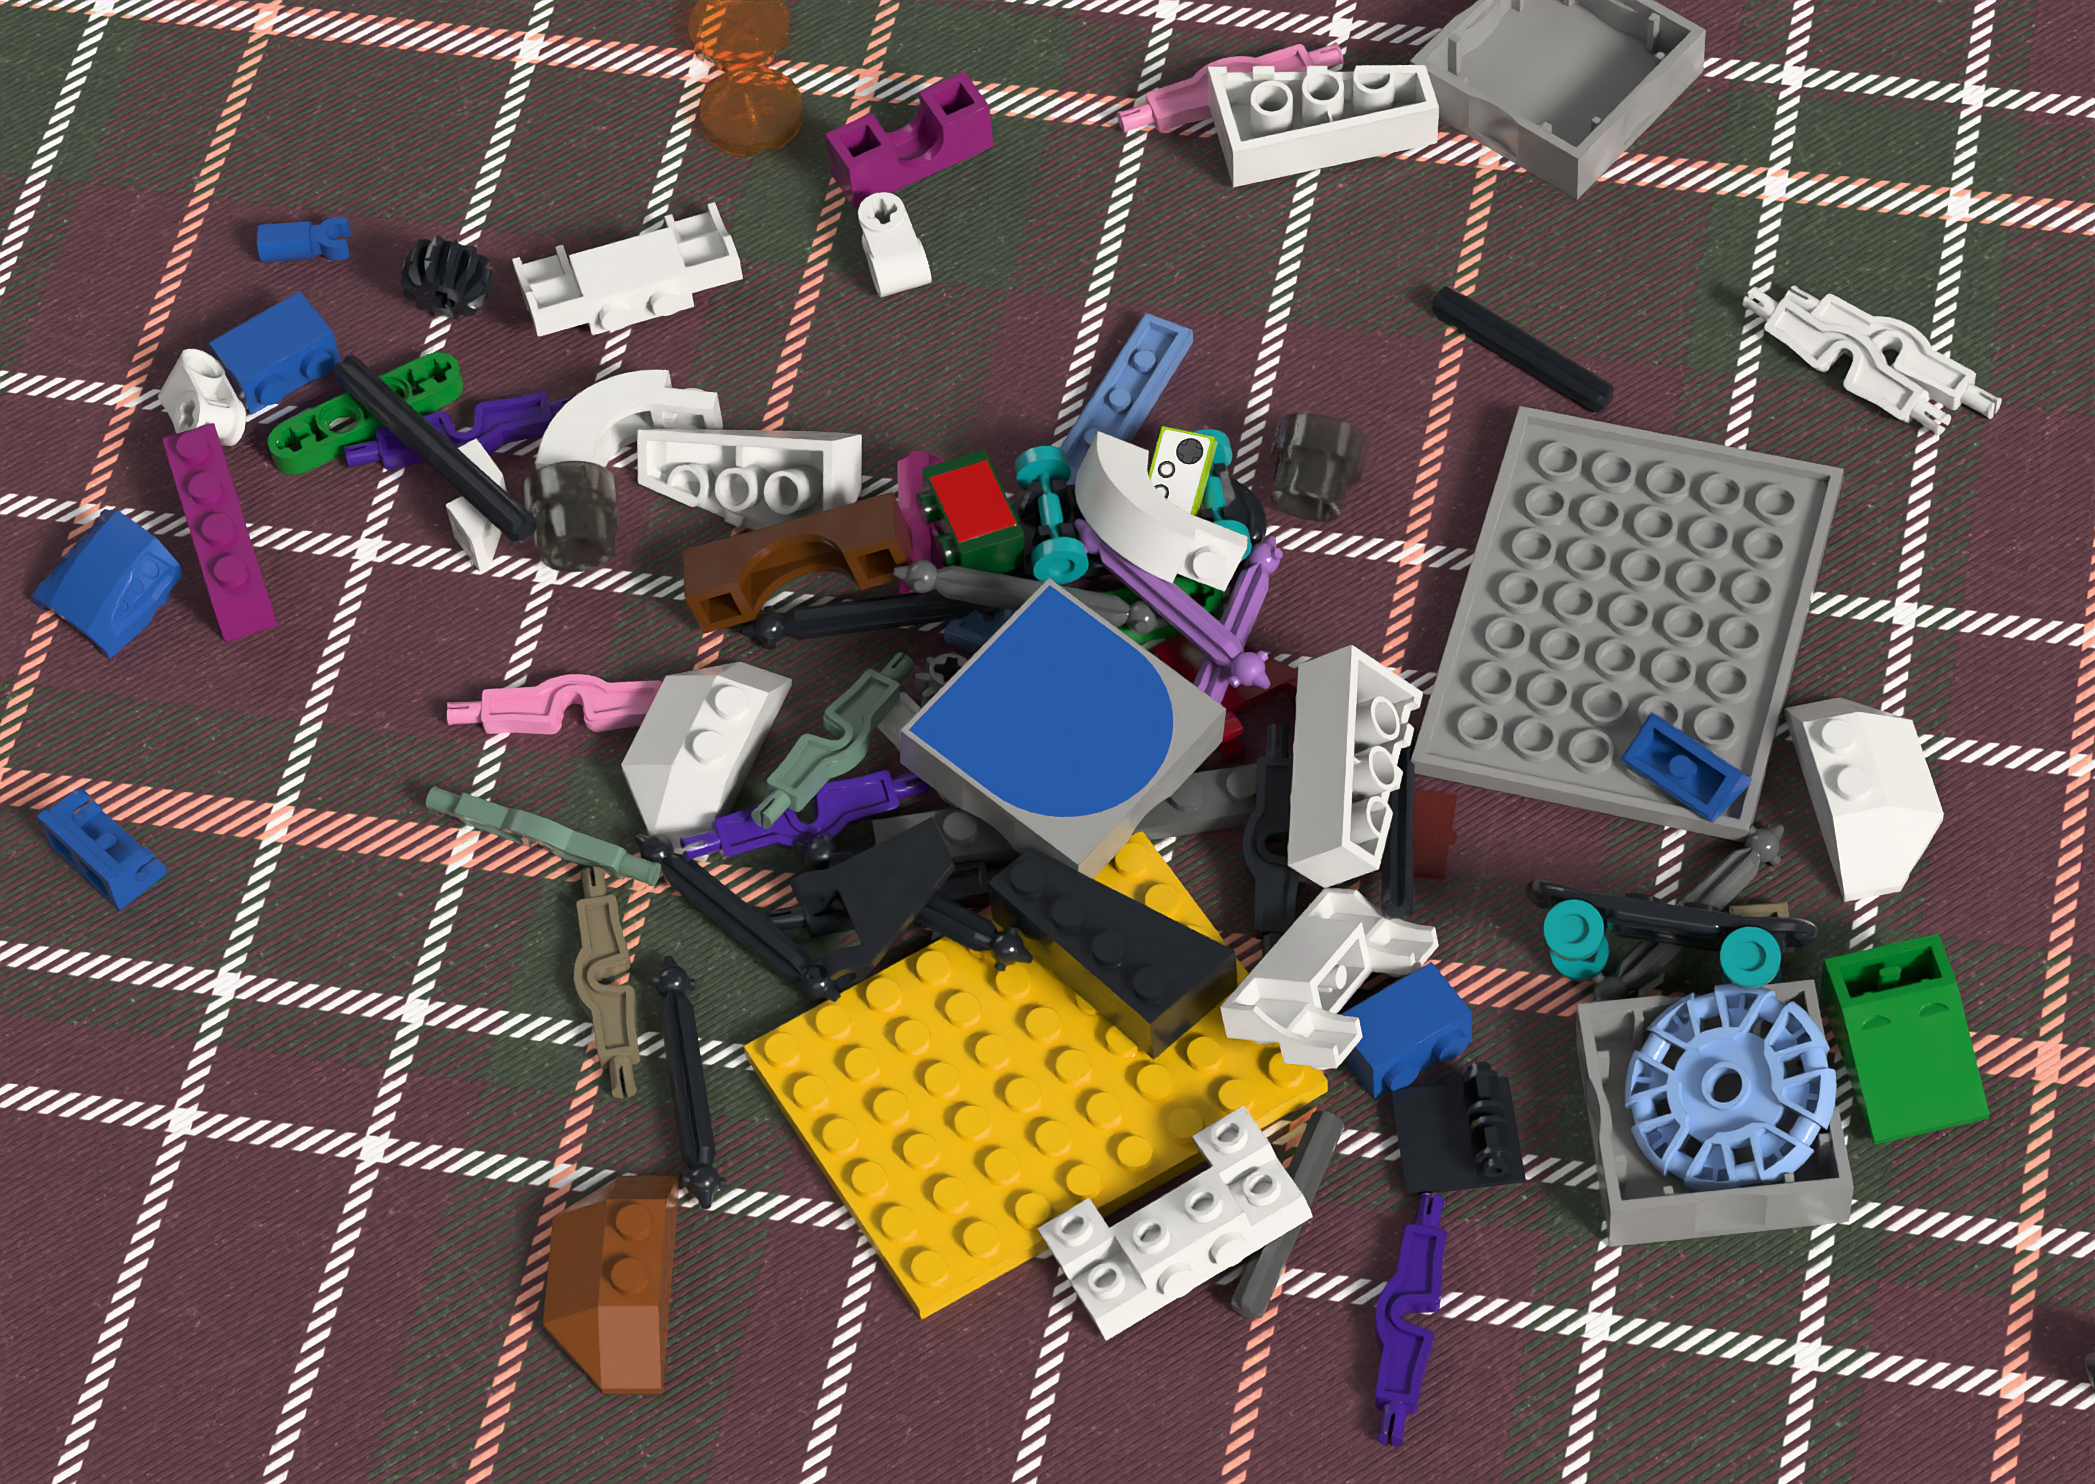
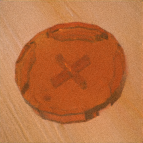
[688,0,791,72]
[700,66,803,157]

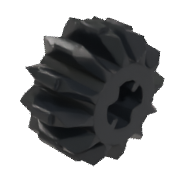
[400,236,492,319]

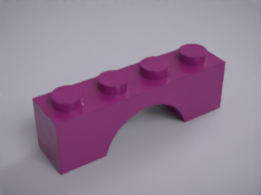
[162,423,278,642]

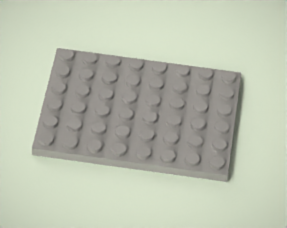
[1411,406,1844,843]

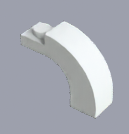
[535,370,723,501]
[1075,431,1248,592]

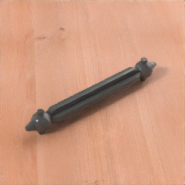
[893,560,1169,634]
[1592,824,1784,1002]

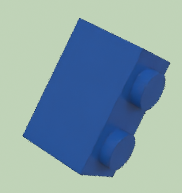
[209,291,341,415]
[1341,962,1472,1099]

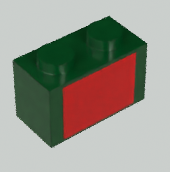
[916,449,1024,574]

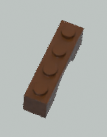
[683,492,913,634]

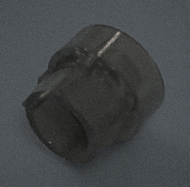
[1270,413,1369,522]
[523,461,619,573]

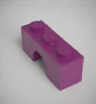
[825,71,994,209]

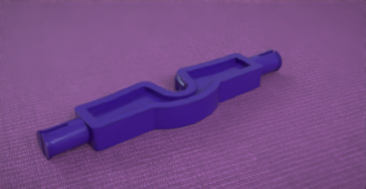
[344,392,576,470]
[680,770,930,861]
[1375,1193,1446,1447]

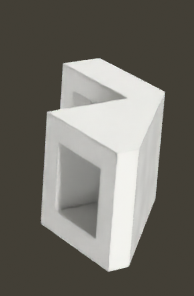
[446,439,507,573]

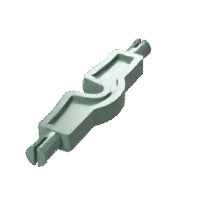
[751,652,915,829]
[426,786,661,886]

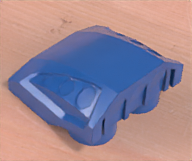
[32,509,184,660]

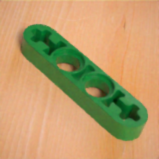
[267,352,464,475]

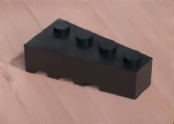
[988,847,1238,1060]

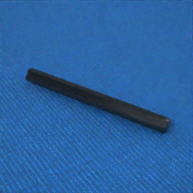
[333,355,536,543]

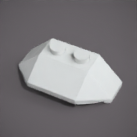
[621,662,792,863]
[1784,698,1944,902]

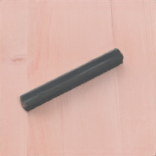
[1230,1110,1344,1319]

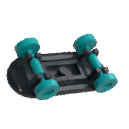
[1010,429,1267,585]
[1525,879,1818,989]

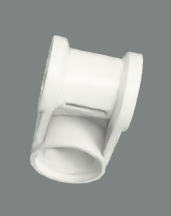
[858,192,932,298]
[158,349,246,446]

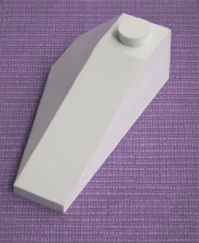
[637,428,862,531]

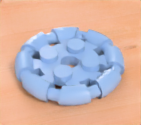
[1624,984,1837,1192]

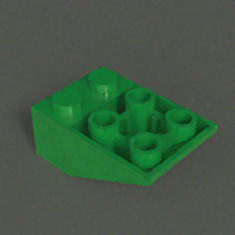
[1820,933,1990,1145]

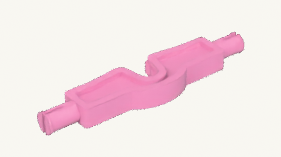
[1117,42,1343,133]
[447,674,662,735]

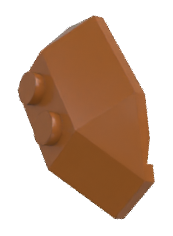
[543,1176,680,1394]

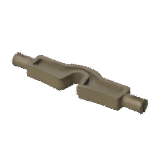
[573,867,641,1098]

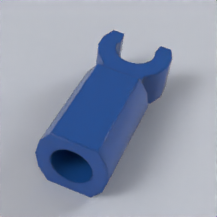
[257,217,351,263]

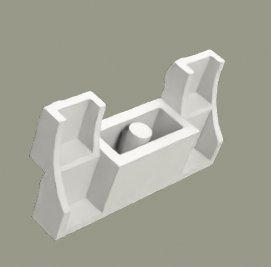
[512,202,743,337]
[1220,887,1439,1070]
[1038,1106,1313,1341]

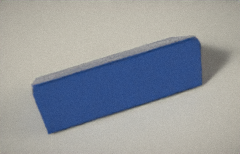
[1620,712,1753,823]

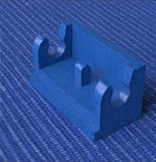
[37,788,167,912]

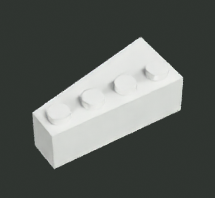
[1207,65,1439,187]
[1287,645,1423,888]

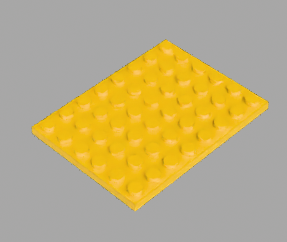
[743,831,1328,1320]

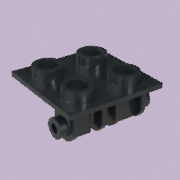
[1391,1062,1526,1196]

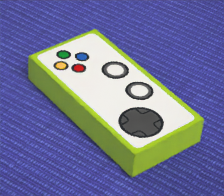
[1148,426,1218,517]

